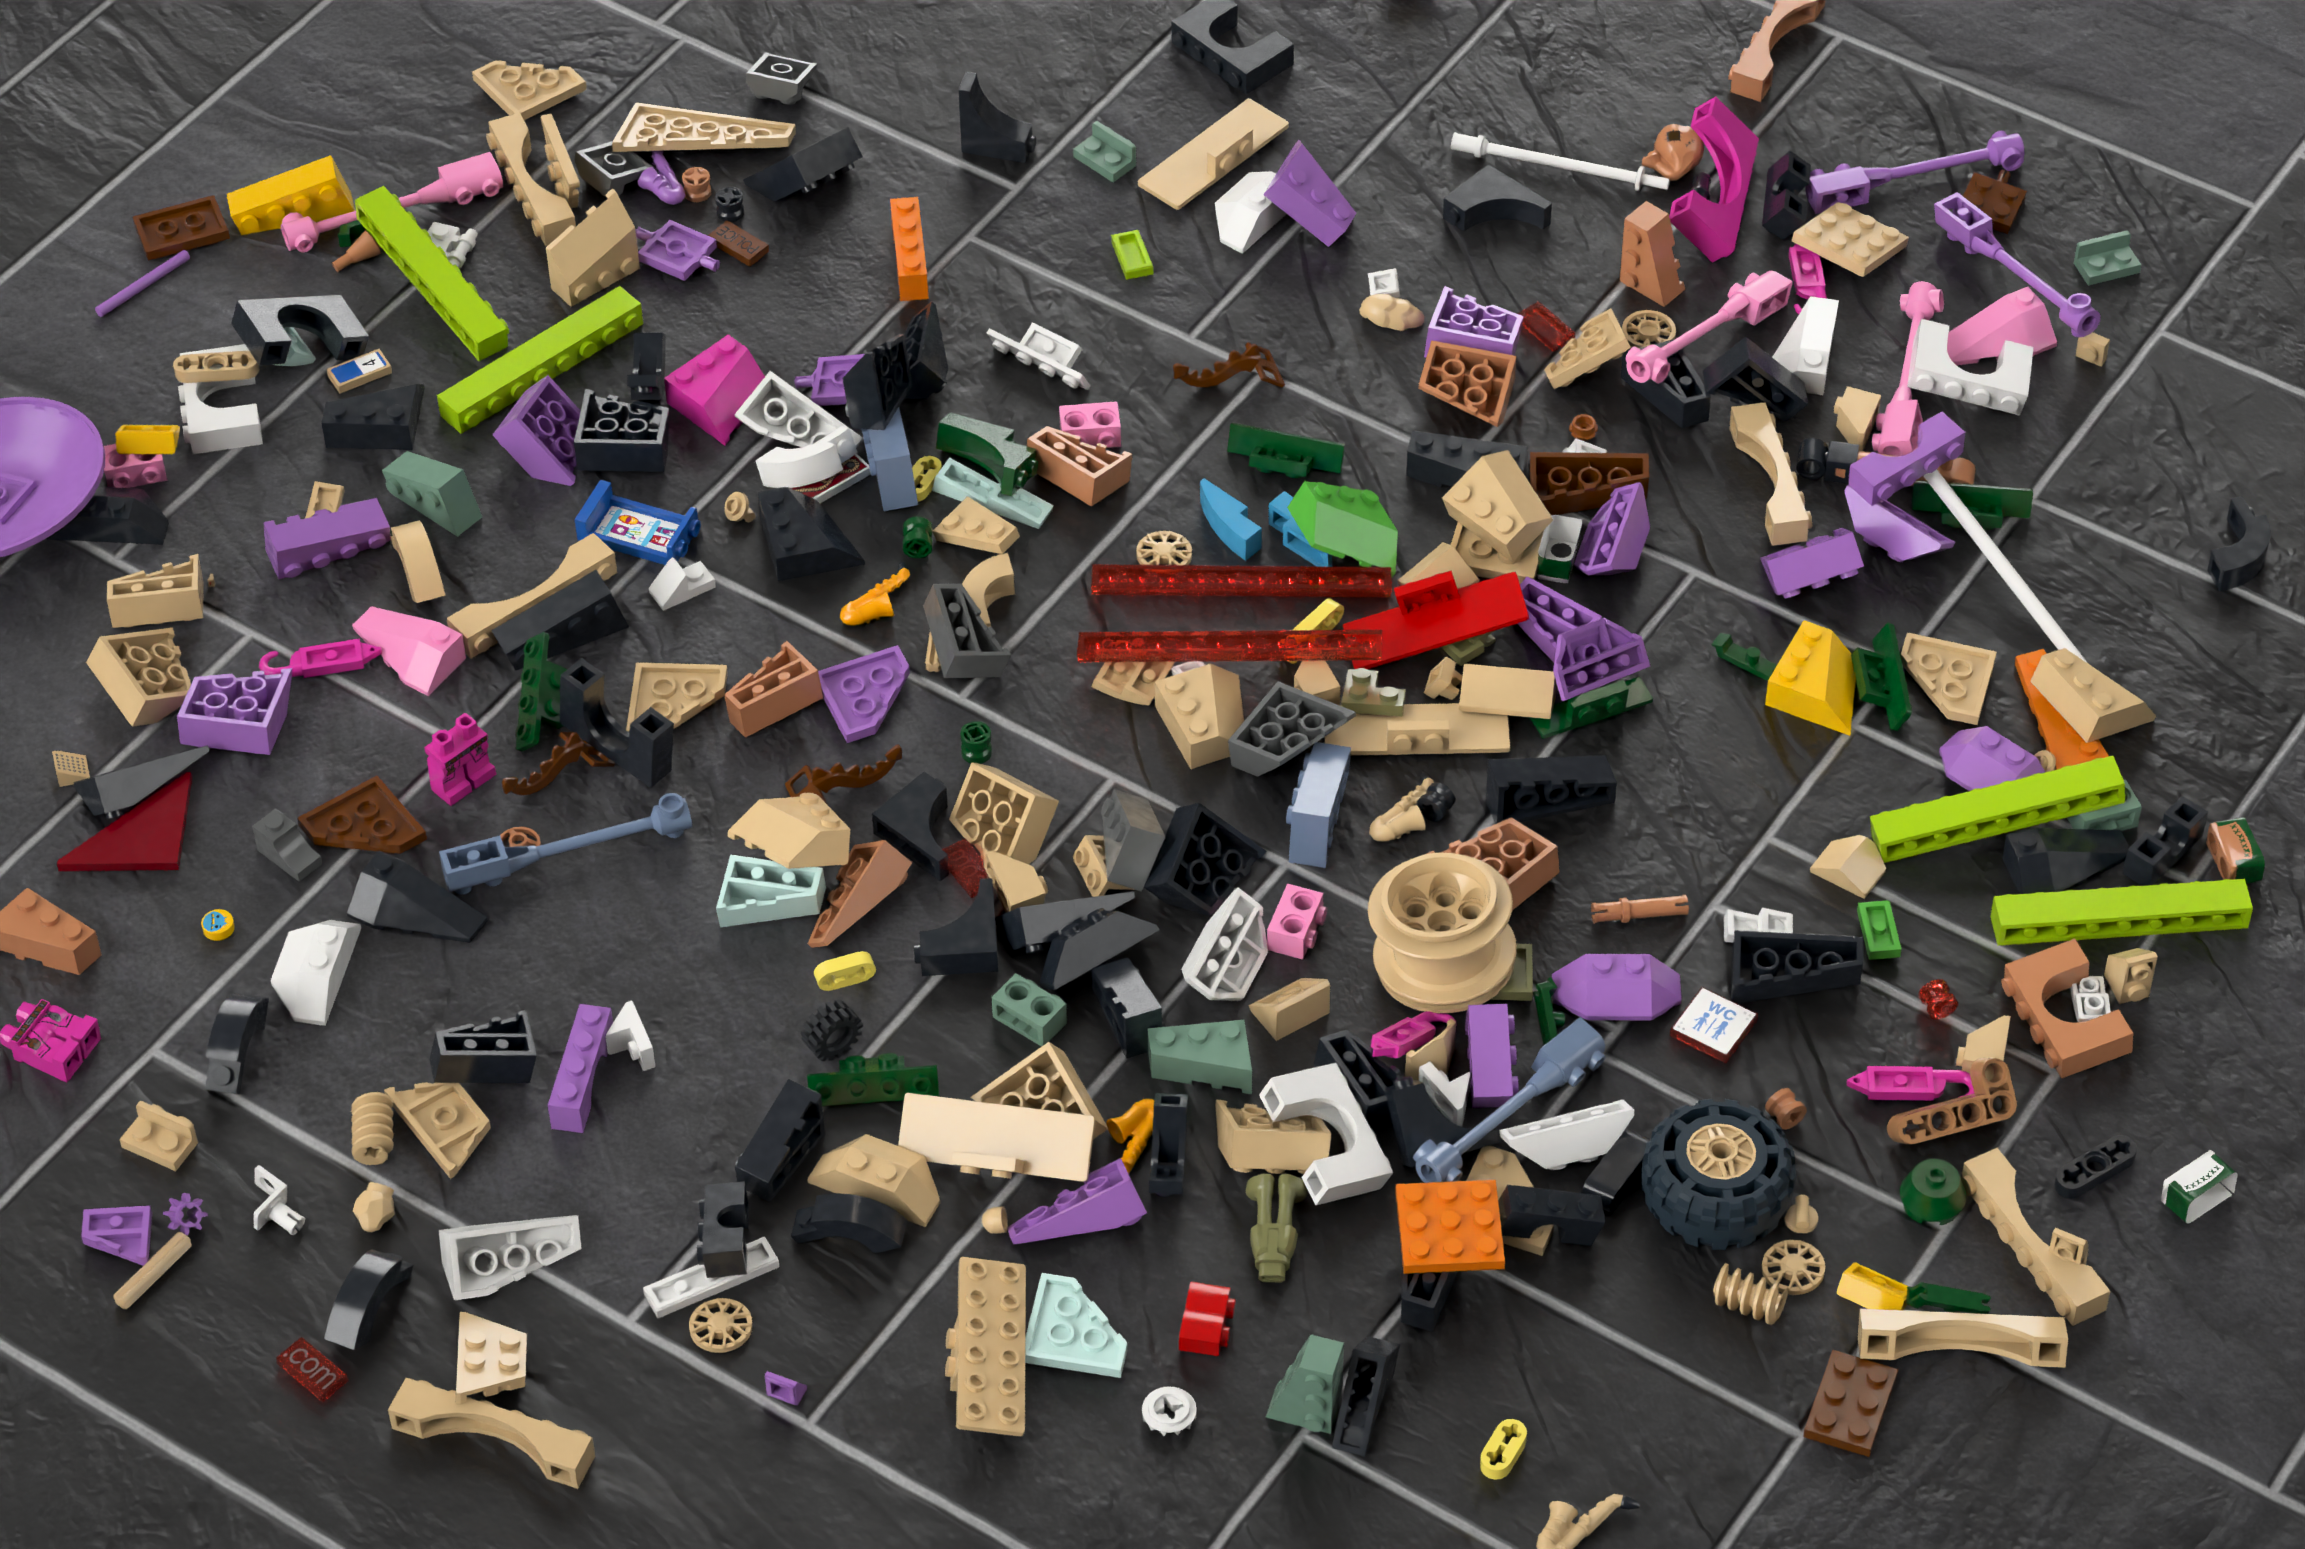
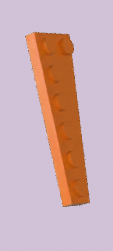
[2015,649,2109,770]

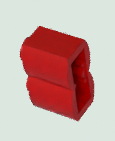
[1179,1282,1236,1356]

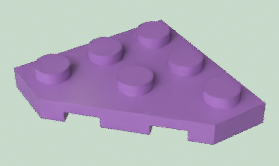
[818,645,910,743]

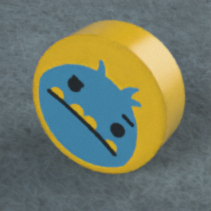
[201,909,235,941]

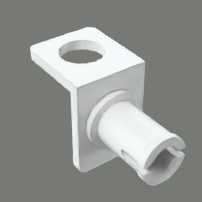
[254,1165,305,1235]

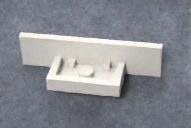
[987,323,1091,390]

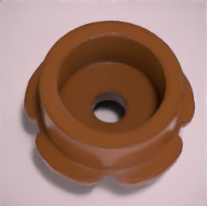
[1569,414,1598,441]

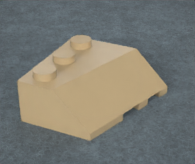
[1442,450,1553,562]
[1154,664,1244,769]
[971,1042,1109,1139]

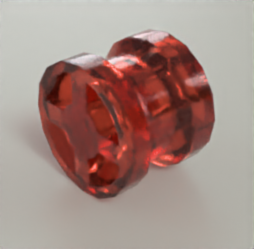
[1918,979,1958,1020]

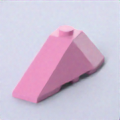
[1947,287,2057,365]
[352,606,466,696]

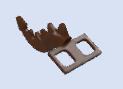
[1173,342,1285,388]
[502,732,615,796]
[785,744,902,805]

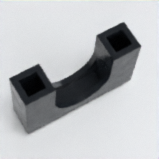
[1171,0,1294,94]
[231,295,369,365]
[559,658,674,788]

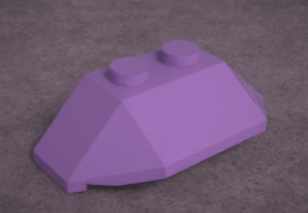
[1574,482,1650,575]
[1844,485,1955,562]
[1553,618,1650,701]
[1939,726,2045,791]
[1552,954,1681,1020]

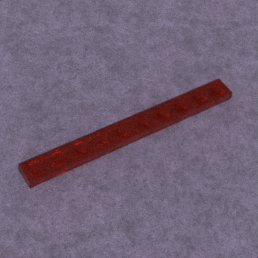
[1091,564,1392,597]
[1077,630,1383,662]

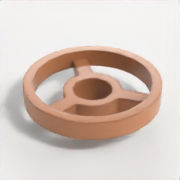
[500,827,541,847]

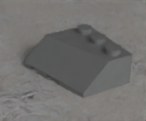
[1228,681,1356,777]

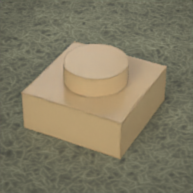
[2075,332,2110,367]

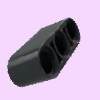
[1581,1128,1650,1213]

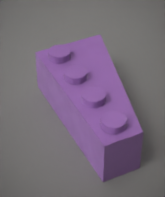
[264,498,390,580]

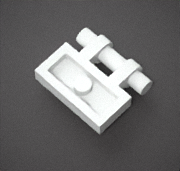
[427,222,478,268]

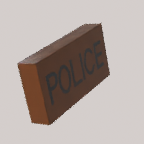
[708,221,769,267]

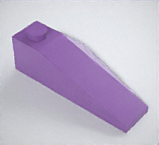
[1007,1158,1147,1244]

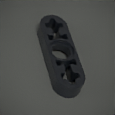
[2054,1135,2137,1199]

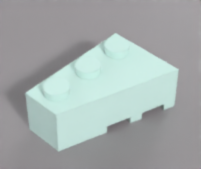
[716,855,826,927]

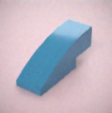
[1200,478,1262,561]
[1269,491,1332,573]

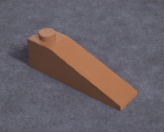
[808,840,912,948]

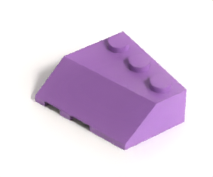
[1424,286,1523,357]

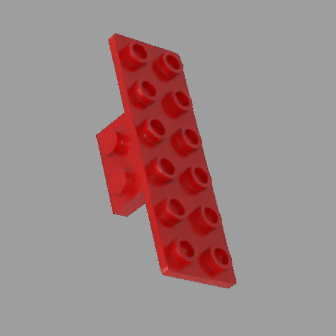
[1343,570,1529,669]

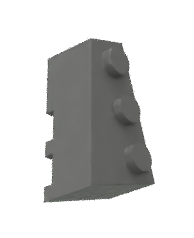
[923,584,1011,678]
[1101,789,1165,892]

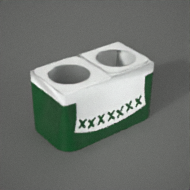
[1538,515,1583,583]
[2161,1150,2238,1224]

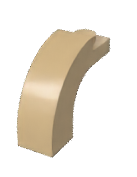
[390,520,445,603]

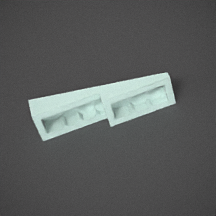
[932,458,1054,529]

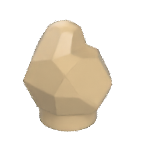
[353,1182,395,1232]

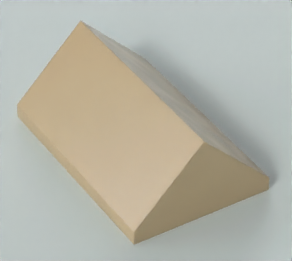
[1459,664,1558,719]

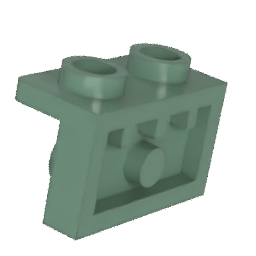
[1073,121,1136,183]
[2074,231,2141,286]

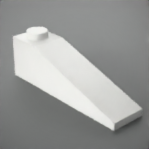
[1772,297,1839,395]
[735,371,863,448]
[439,1215,581,1300]

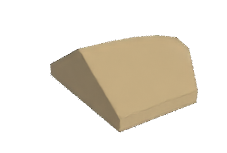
[1810,835,1886,899]
[1405,1019,1456,1081]

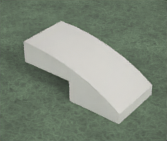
[1724,908,1793,943]

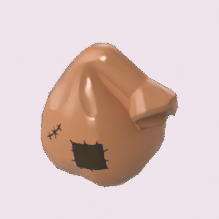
[1642,124,1704,181]

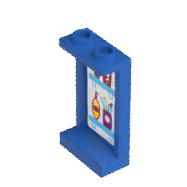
[575,480,701,565]

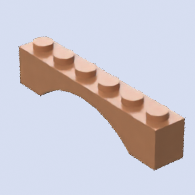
[1729,0,1826,102]

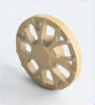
[1622,310,1676,348]
[1136,531,1192,575]
[1762,1240,1825,1295]
[689,1298,753,1353]

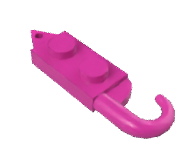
[1789,244,1827,314]
[259,639,382,678]
[1371,1011,1457,1058]
[1847,1066,1974,1101]

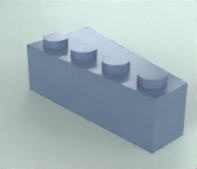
[861,407,918,511]
[1286,742,1351,868]

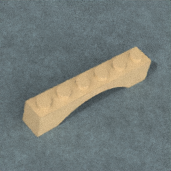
[486,113,576,246]
[1729,403,1812,546]
[447,533,617,659]
[1961,1148,2110,1326]
[1858,1309,2068,1368]
[388,1378,595,1489]

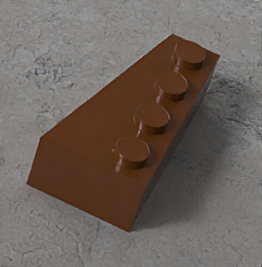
[1529,452,1649,515]

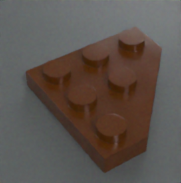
[297,775,427,854]

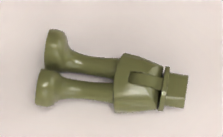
[1245,1174,1308,1282]

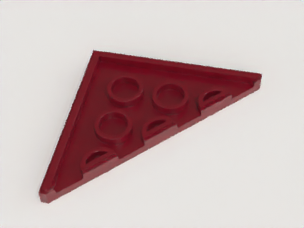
[57,772,192,871]

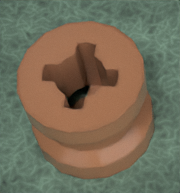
[682,167,712,202]
[1765,1088,1807,1130]

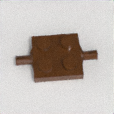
[1963,170,2027,234]

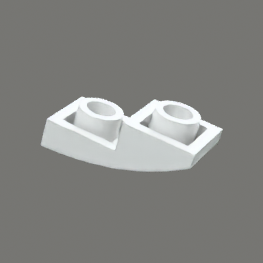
[2071,976,2111,1022]

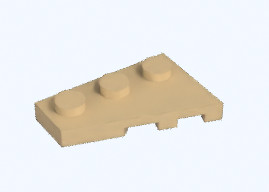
[932,496,1020,554]

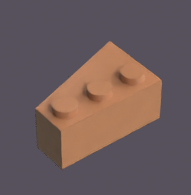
[1620,201,1685,307]
[0,888,102,975]

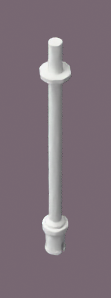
[1451,132,1670,191]

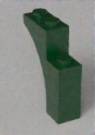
[936,412,1038,496]

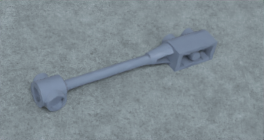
[439,793,692,894]
[1413,1017,1606,1183]

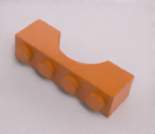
[890,197,929,301]

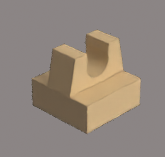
[1424,656,1462,700]

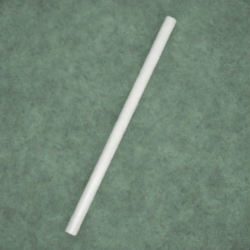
[1924,469,2087,663]

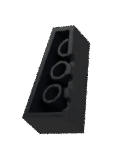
[1406,431,1528,487]
[491,570,629,671]
[1731,930,1863,1004]

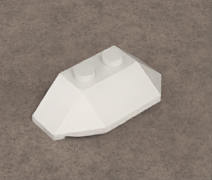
[1215,171,1287,254]
[1181,887,1268,1001]
[271,920,361,1026]
[1499,1099,1634,1170]

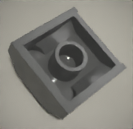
[746,52,817,105]
[574,141,654,196]

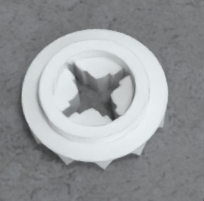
[1142,1387,1196,1436]

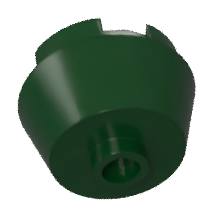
[1900,1159,1966,1225]

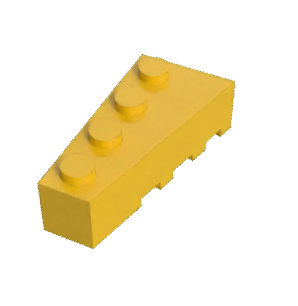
[227,155,355,235]

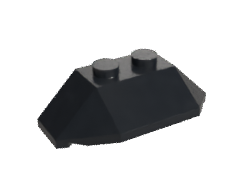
[46,487,169,545]
[1040,908,1159,990]

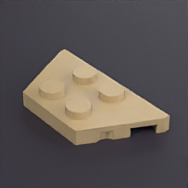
[541,114,580,208]
[384,1082,491,1179]
[455,1312,527,1404]

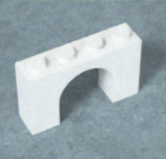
[1907,319,2034,415]
[178,344,263,454]
[1259,1063,1393,1205]

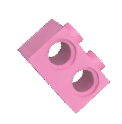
[1059,402,1121,448]
[104,444,167,488]
[1267,884,1327,960]

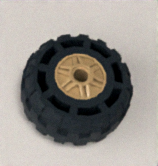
[1642,1098,1796,1250]

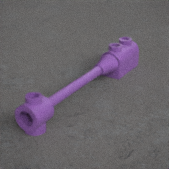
[1805,131,2024,214]
[1934,192,2100,337]

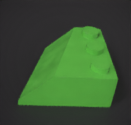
[1287,481,1398,578]

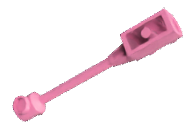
[281,152,503,252]
[1626,271,1793,384]
[1872,281,1944,456]

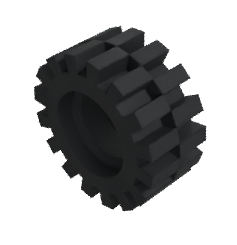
[801,1000,863,1061]

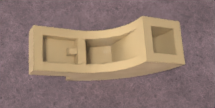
[962,553,1015,627]

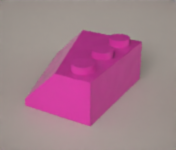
[664,335,765,446]

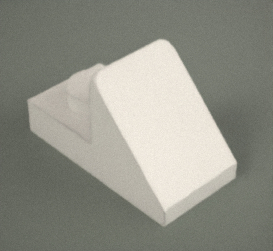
[649,557,716,611]
[606,1001,655,1071]
[1419,1061,1471,1126]

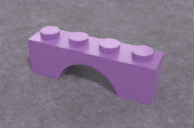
[1849,412,1965,506]
[548,1004,613,1133]

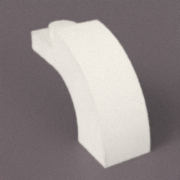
[756,426,857,488]

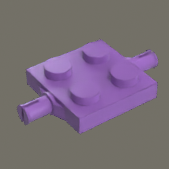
[636,220,720,281]
[795,354,865,406]

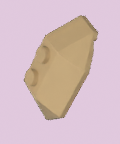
[808,1134,940,1227]

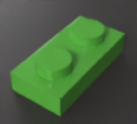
[1857,900,1901,960]

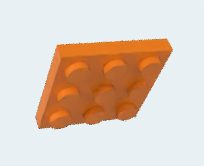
[1396,1180,1505,1274]

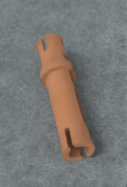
[1591,895,1689,923]

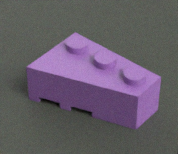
[1517,576,1602,662]

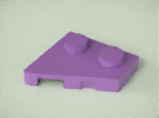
[81,1206,152,1266]

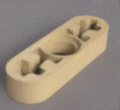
[173,351,260,383]

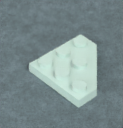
[1025,1273,1127,1378]

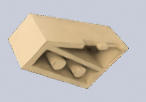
[107,554,204,628]

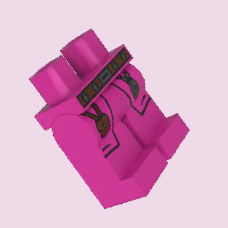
[424,713,497,806]
[0,999,101,1083]

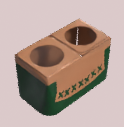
[2206,817,2265,884]

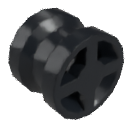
[715,187,744,222]
[1416,782,1456,822]

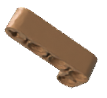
[1887,1058,2017,1144]

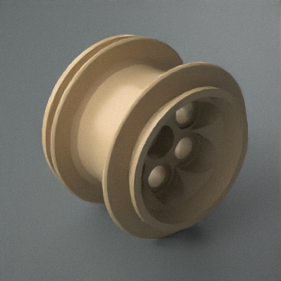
[1368,853,1517,1013]

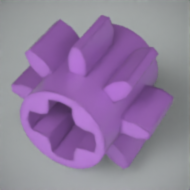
[163,1193,208,1235]

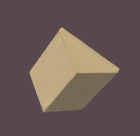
[1397,542,1480,588]
[1249,978,1330,1041]

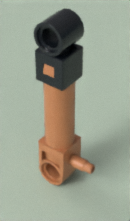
[1796,438,1976,487]

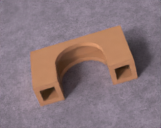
[2001,939,2133,1079]

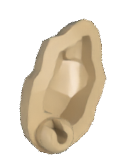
[1359,294,1424,331]

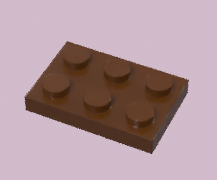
[132,195,230,260]
[1803,1350,1898,1457]

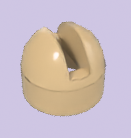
[982,1206,1008,1234]

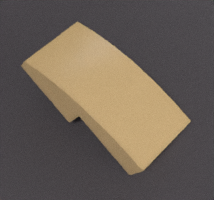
[2049,1228,2088,1265]

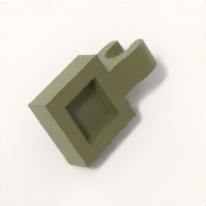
[1442,630,1496,666]

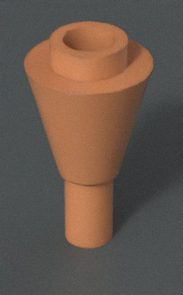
[332,231,381,272]

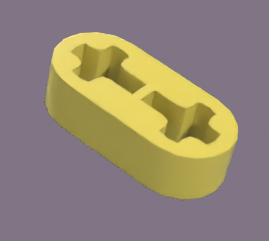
[912,456,942,502]
[814,951,876,991]
[1480,1419,1527,1480]

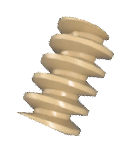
[351,1092,394,1165]
[1713,1263,1788,1325]

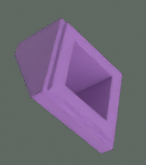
[765,1371,807,1405]

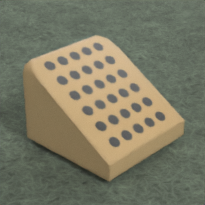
[52,751,90,787]

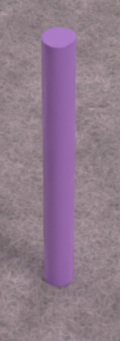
[95,250,190,317]

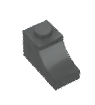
[252,808,322,882]

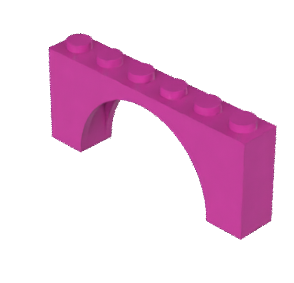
[1669,97,1759,263]

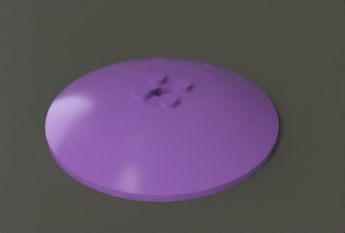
[0,397,105,557]

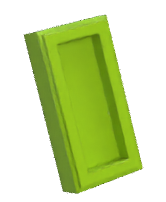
[1111,230,1153,280]

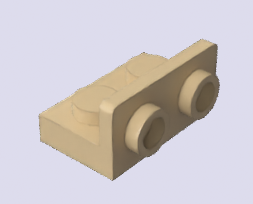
[1073,835,1135,897]
[120,1101,198,1171]

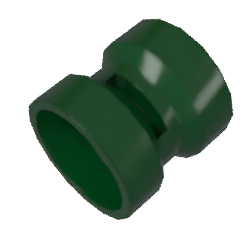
[903,517,932,558]
[960,721,992,764]

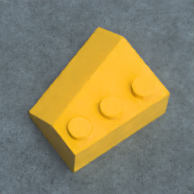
[1765,620,1856,736]

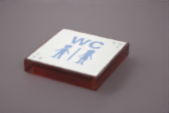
[1670,987,1758,1063]

